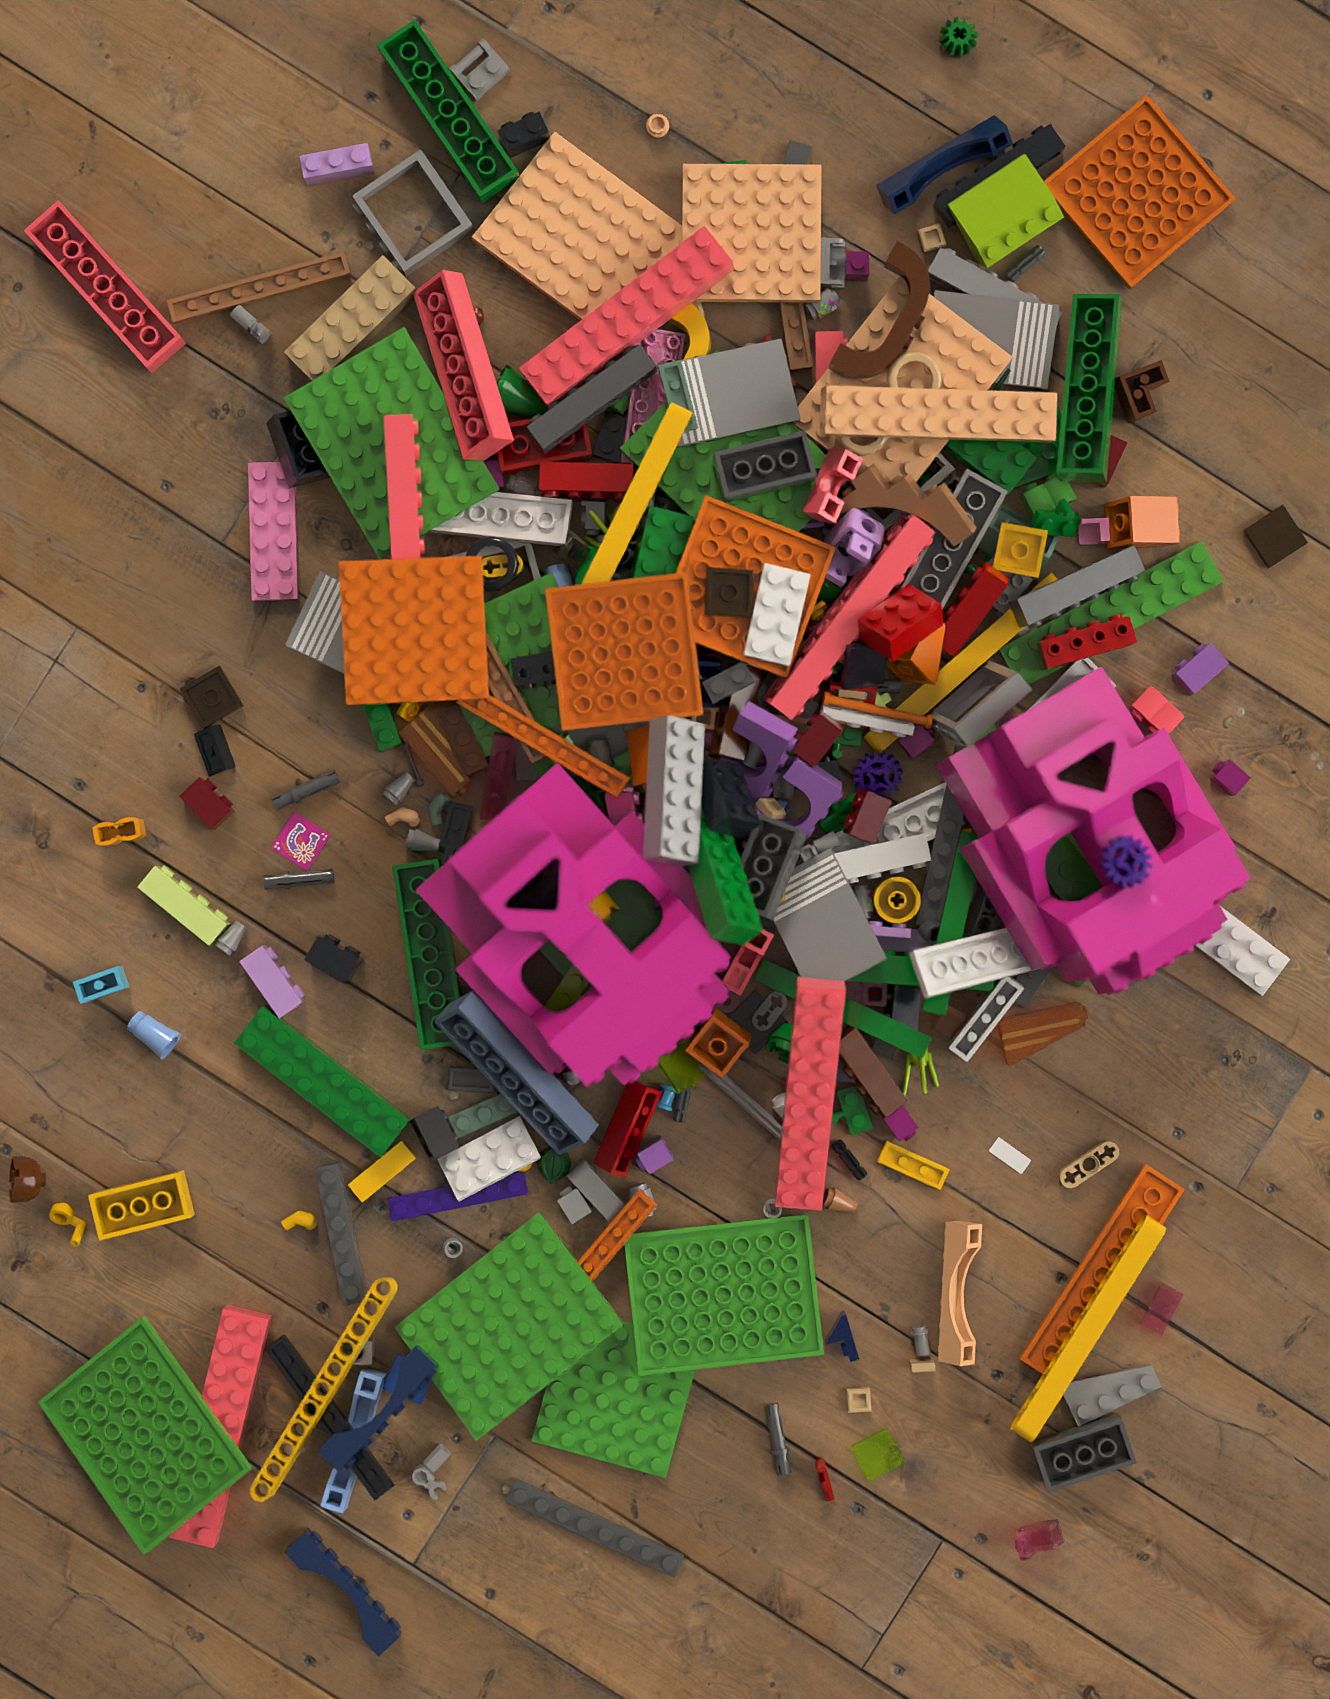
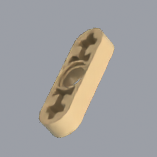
[1058,1140,1119,1188]

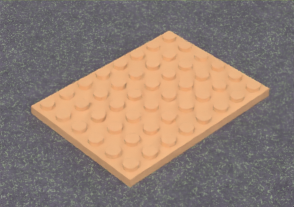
[472,132,682,321]
[792,276,1013,486]

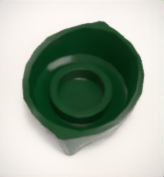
[536,1146,571,1184]

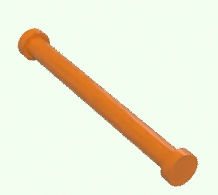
[822,692,933,729]

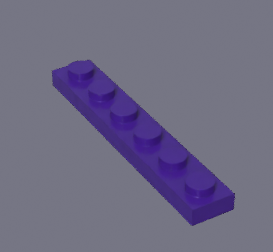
[387,1171,528,1221]

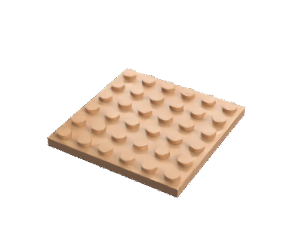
[682,164,821,303]

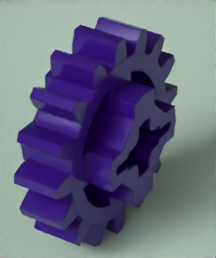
[852,750,903,797]
[1099,835,1153,888]

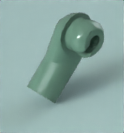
[429,793,451,826]

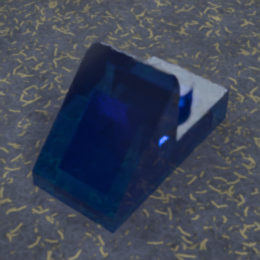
[825,1311,859,1362]

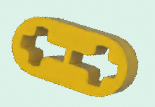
[482,555,524,579]

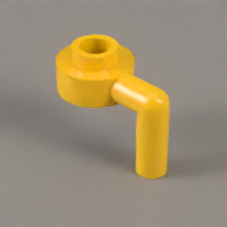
[49,1203,86,1246]

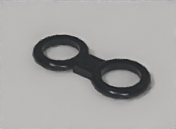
[466,536,519,592]

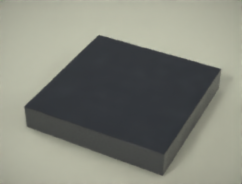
[840,642,888,690]
[728,989,788,1054]

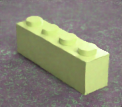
[138,865,230,946]

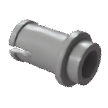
[910,1325,931,1356]

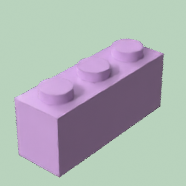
[300,143,375,186]
[239,945,305,1018]

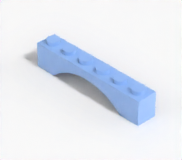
[320,1367,387,1514]

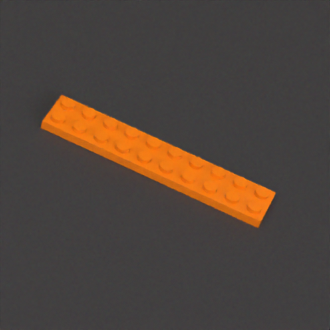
[1019,1163,1185,1374]

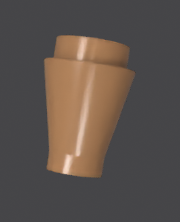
[822,1187,858,1214]

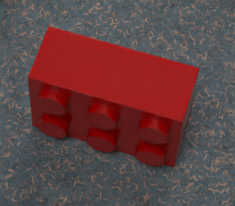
[858,584,943,662]

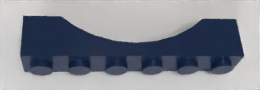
[876,115,1013,214]
[318,1345,439,1471]
[285,1528,402,1657]

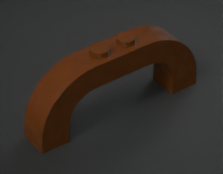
[829,241,930,379]

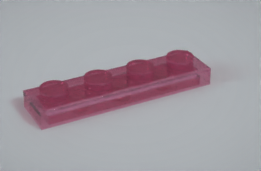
[479,732,517,821]

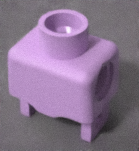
[823,508,885,587]

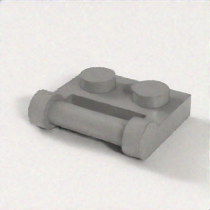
[449,38,510,101]

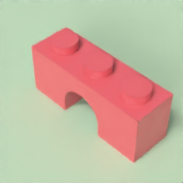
[802,448,863,523]

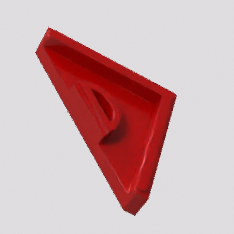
[815,1458,835,1502]

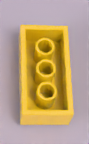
[88,1170,195,1241]

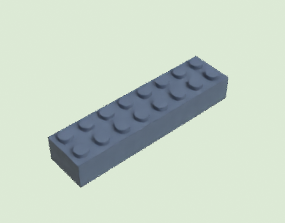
[434,990,599,1155]

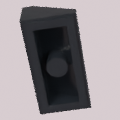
[194,725,236,777]

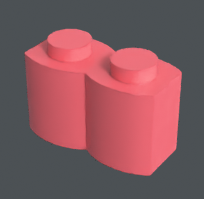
[1130,686,1185,734]

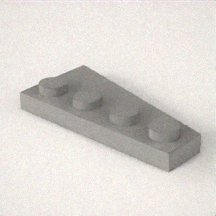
[1063,1364,1162,1427]

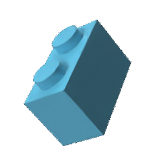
[73,966,130,1004]

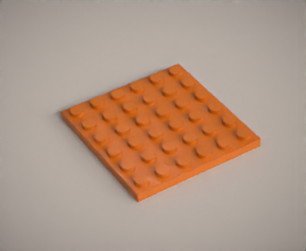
[1044,95,1236,289]
[675,495,836,679]
[339,556,489,705]
[545,572,703,730]

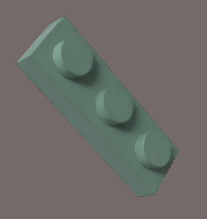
[658,360,698,433]
[448,1094,518,1138]

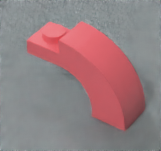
[723,929,774,996]

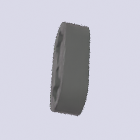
[752,991,787,1031]

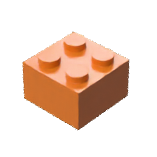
[685,1008,752,1078]

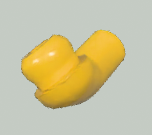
[281,1211,317,1231]

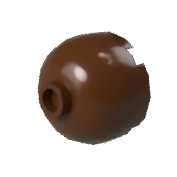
[9,1156,46,1203]

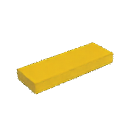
[348,1140,416,1203]
[877,1140,950,1190]

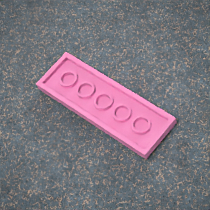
[248,462,299,601]

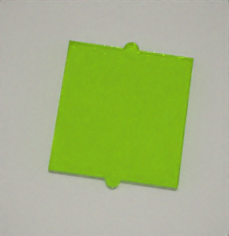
[658,1042,707,1094]
[851,1428,905,1481]

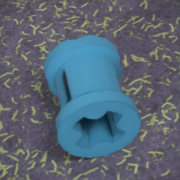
[657,1082,679,1111]

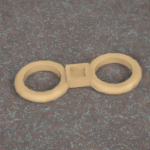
[836,352,942,456]

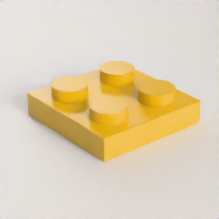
[993,522,1048,578]

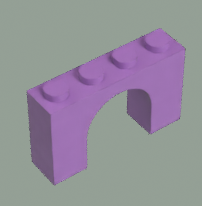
[720,701,798,804]
[749,754,843,838]

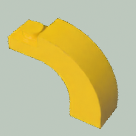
[668,303,711,360]

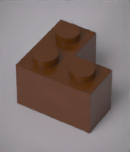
[1115,360,1170,424]

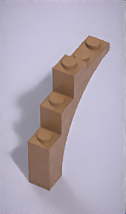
[839,464,977,546]

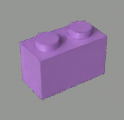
[1172,643,1229,696]
[636,1136,673,1174]

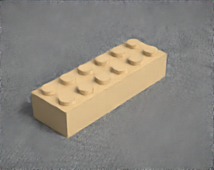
[284,255,416,381]

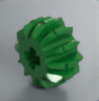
[939,16,978,58]

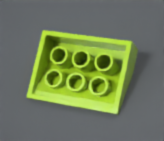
[947,154,1064,268]

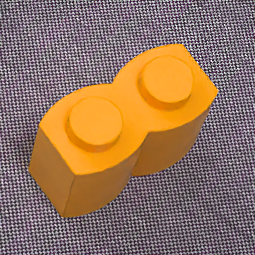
[92,817,147,846]

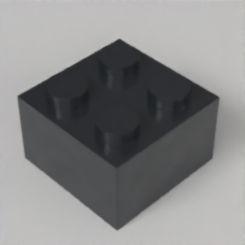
[304,934,364,984]

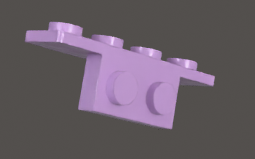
[869,921,932,952]

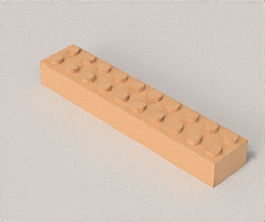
[820,385,1057,442]

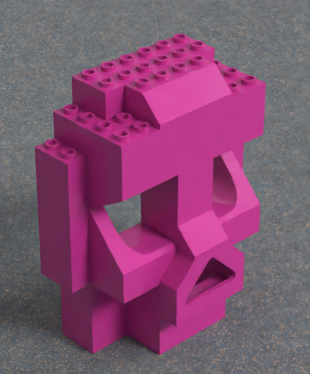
[935,666,1250,996]
[416,763,731,1086]

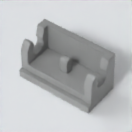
[820,237,845,289]

